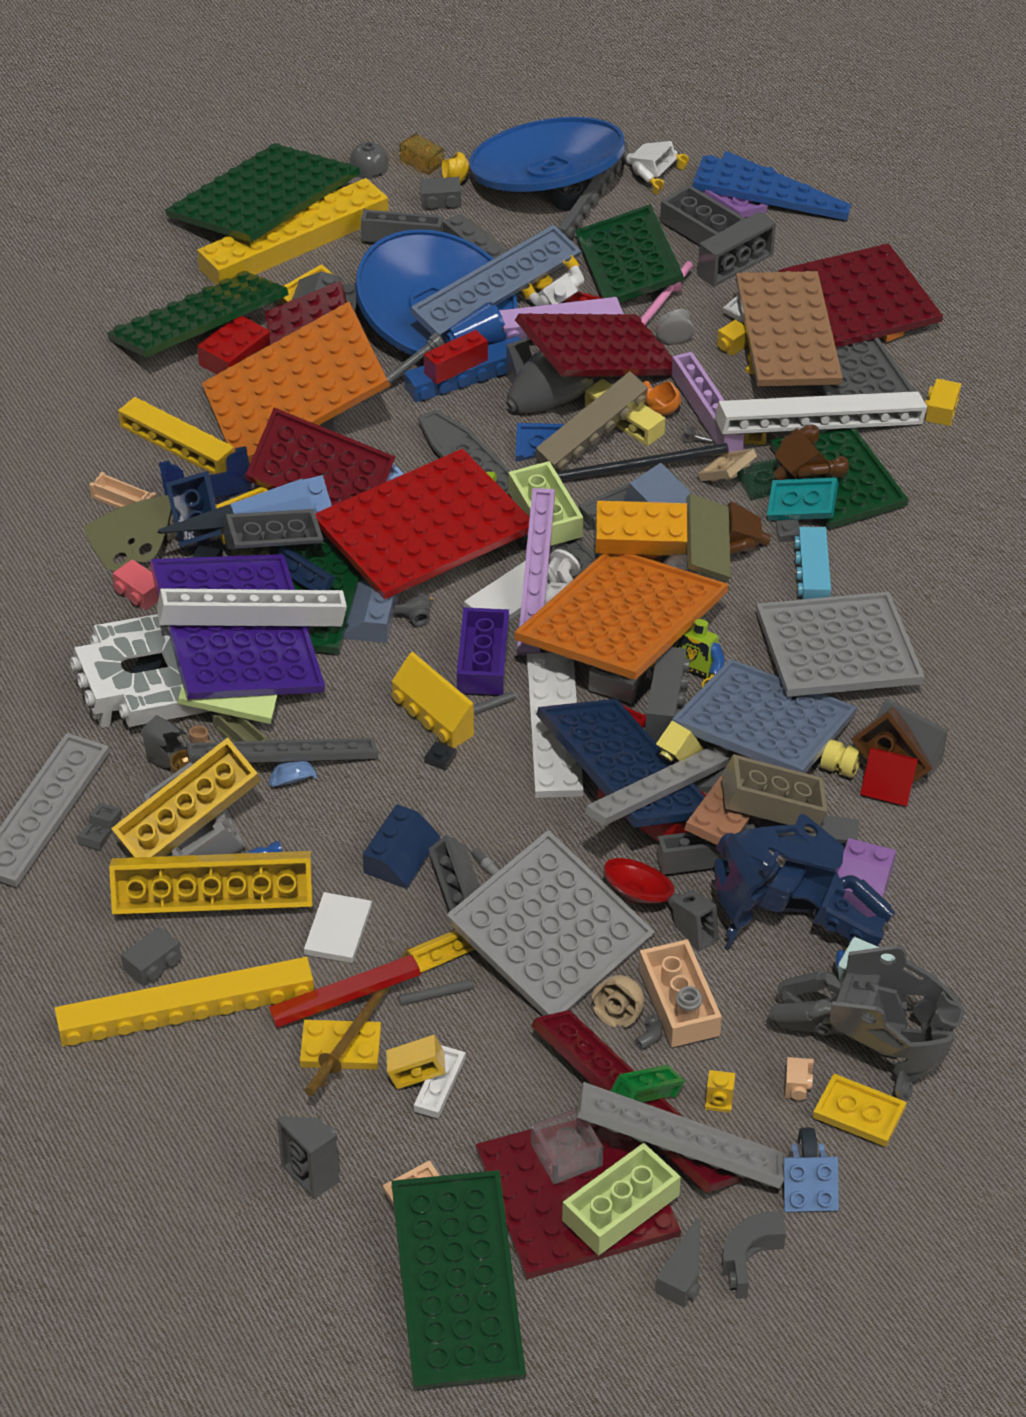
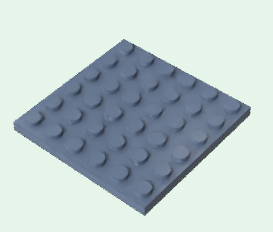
[672,659,857,773]

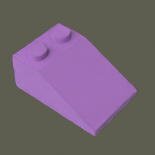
[838,838,896,918]

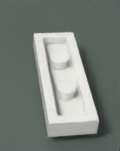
[414,1045,466,1119]

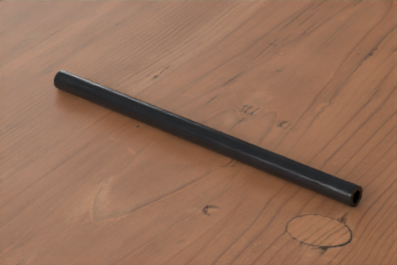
[556,443,729,481]

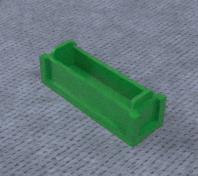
[611,1065,685,1102]

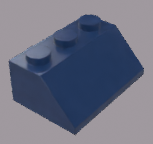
[166,471,223,552]
[363,804,440,889]

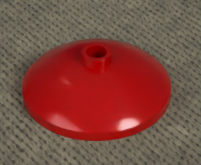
[603,858,675,904]

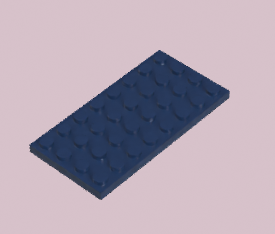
[536,699,705,828]

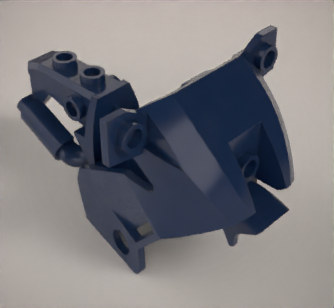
[714,814,895,949]

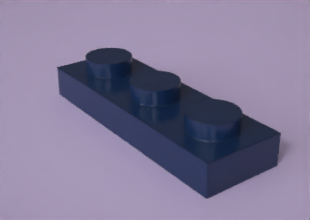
[278,546,335,590]

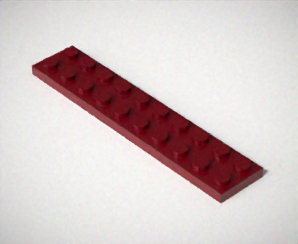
[531,1010,742,1193]

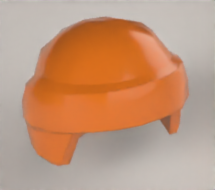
[643,381,682,416]

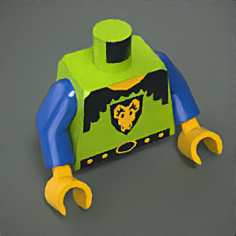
[651,619,725,688]

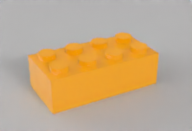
[595,501,687,556]

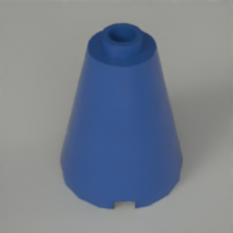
[446,301,507,344]

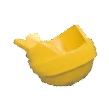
[442,152,470,184]

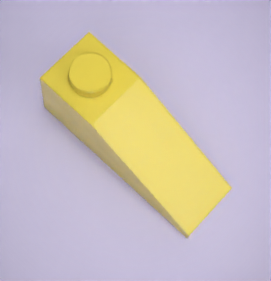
[656,721,704,762]

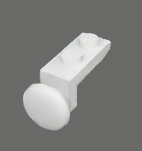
[545,549,580,604]

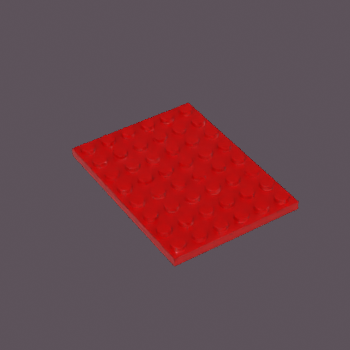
[315,448,530,600]

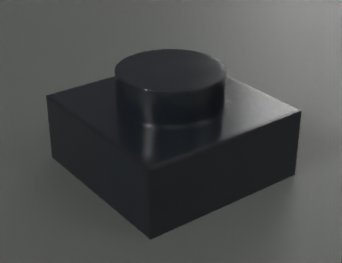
[424,741,457,771]

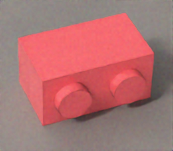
[113,559,159,610]

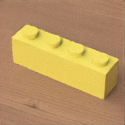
[585,379,665,446]

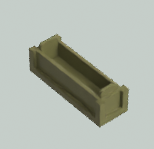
[212,713,269,767]

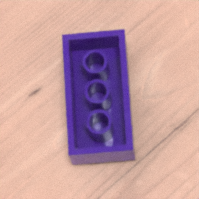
[457,607,509,695]

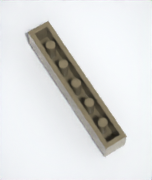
[535,371,648,471]

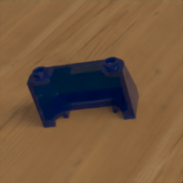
[159,446,252,498]

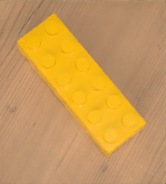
[111,737,261,858]

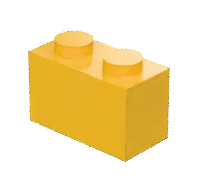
[925,379,962,426]
[386,1034,446,1089]

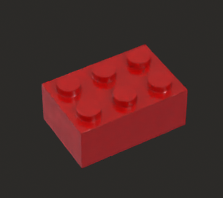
[197,316,271,375]

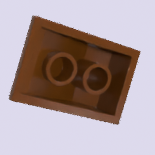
[851,706,933,783]

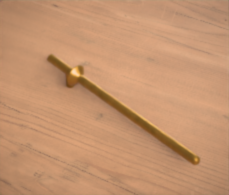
[305,947,412,1096]

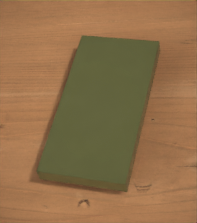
[686,493,731,582]

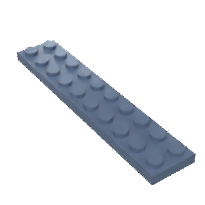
[410,225,581,338]

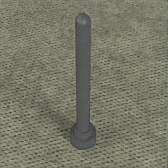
[363,333,445,402]

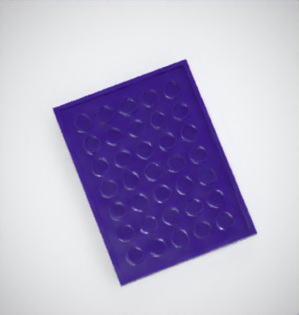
[150,554,325,699]

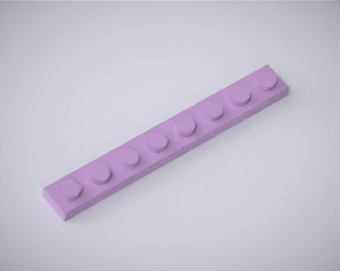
[517,488,555,655]

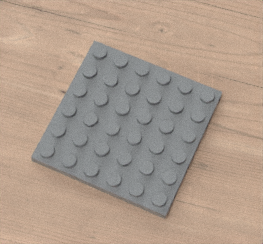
[756,592,925,697]
[445,830,655,1016]

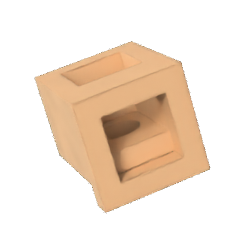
[785,1057,814,1100]

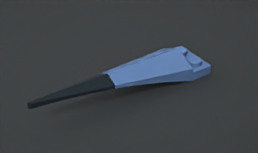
[157,475,332,534]

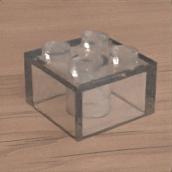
[531,1108,603,1184]

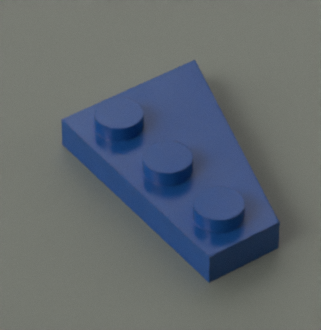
[516,423,565,462]

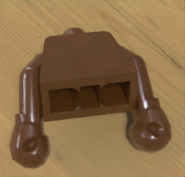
[773,424,849,480]
[727,501,771,555]

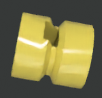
[820,739,862,778]

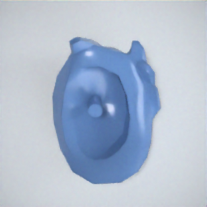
[269,761,317,787]

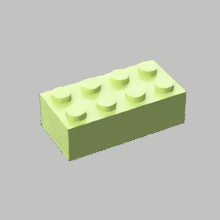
[508,461,583,545]
[562,1143,681,1255]

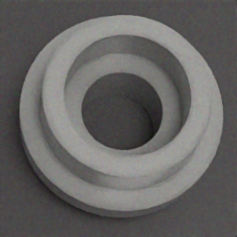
[676,986,702,1011]

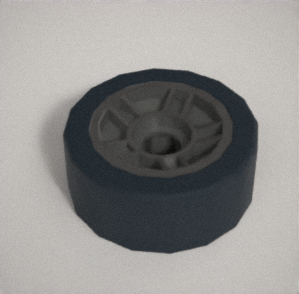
[551,181,588,211]

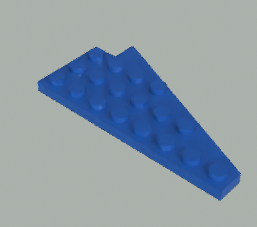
[692,151,851,220]

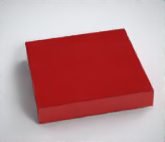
[860,747,918,806]

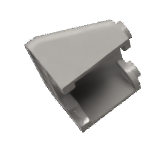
[144,762,245,856]

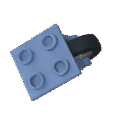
[784,1127,839,1212]

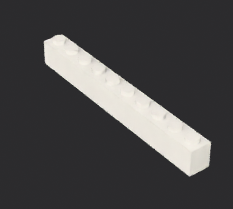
[715,392,927,434]

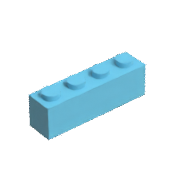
[794,527,831,599]

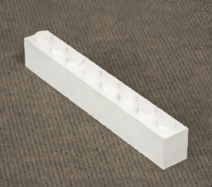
[157,589,347,626]

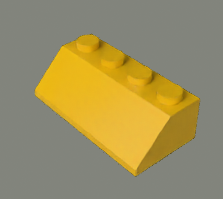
[391,652,474,748]

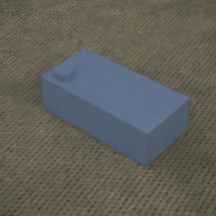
[624,463,692,558]

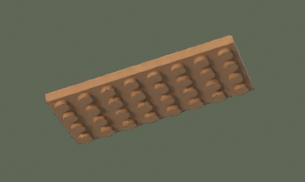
[736,271,843,386]

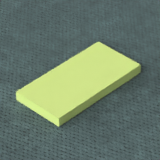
[178,684,277,724]

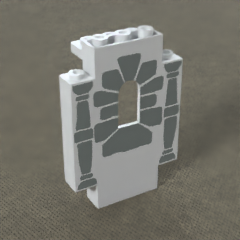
[70,614,210,728]

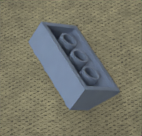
[344,575,400,643]

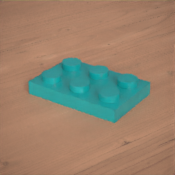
[767,478,838,521]

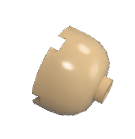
[592,975,644,1027]

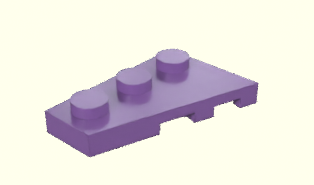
[699,190,768,218]

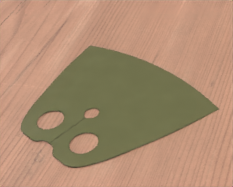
[83,495,171,572]

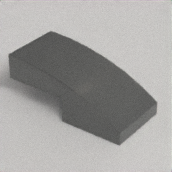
[78,803,122,850]

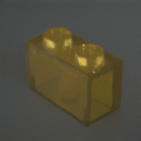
[399,133,444,175]

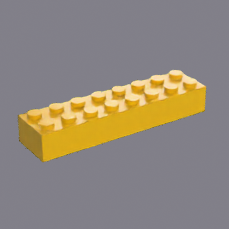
[109,851,313,914]

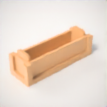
[89,472,157,508]

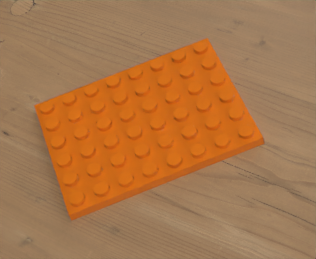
[202,302,391,469]
[514,553,728,680]

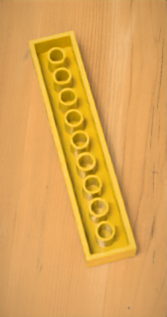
[197,178,389,285]

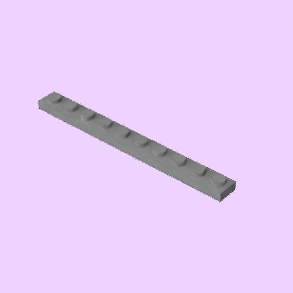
[584,744,738,826]

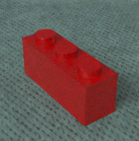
[424,330,488,384]

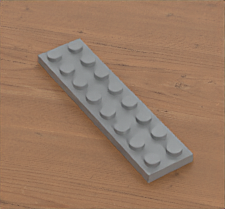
[0,733,110,887]
[577,1082,784,1189]

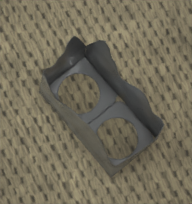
[141,715,187,769]

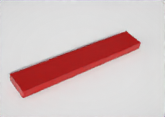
[269,955,421,1028]

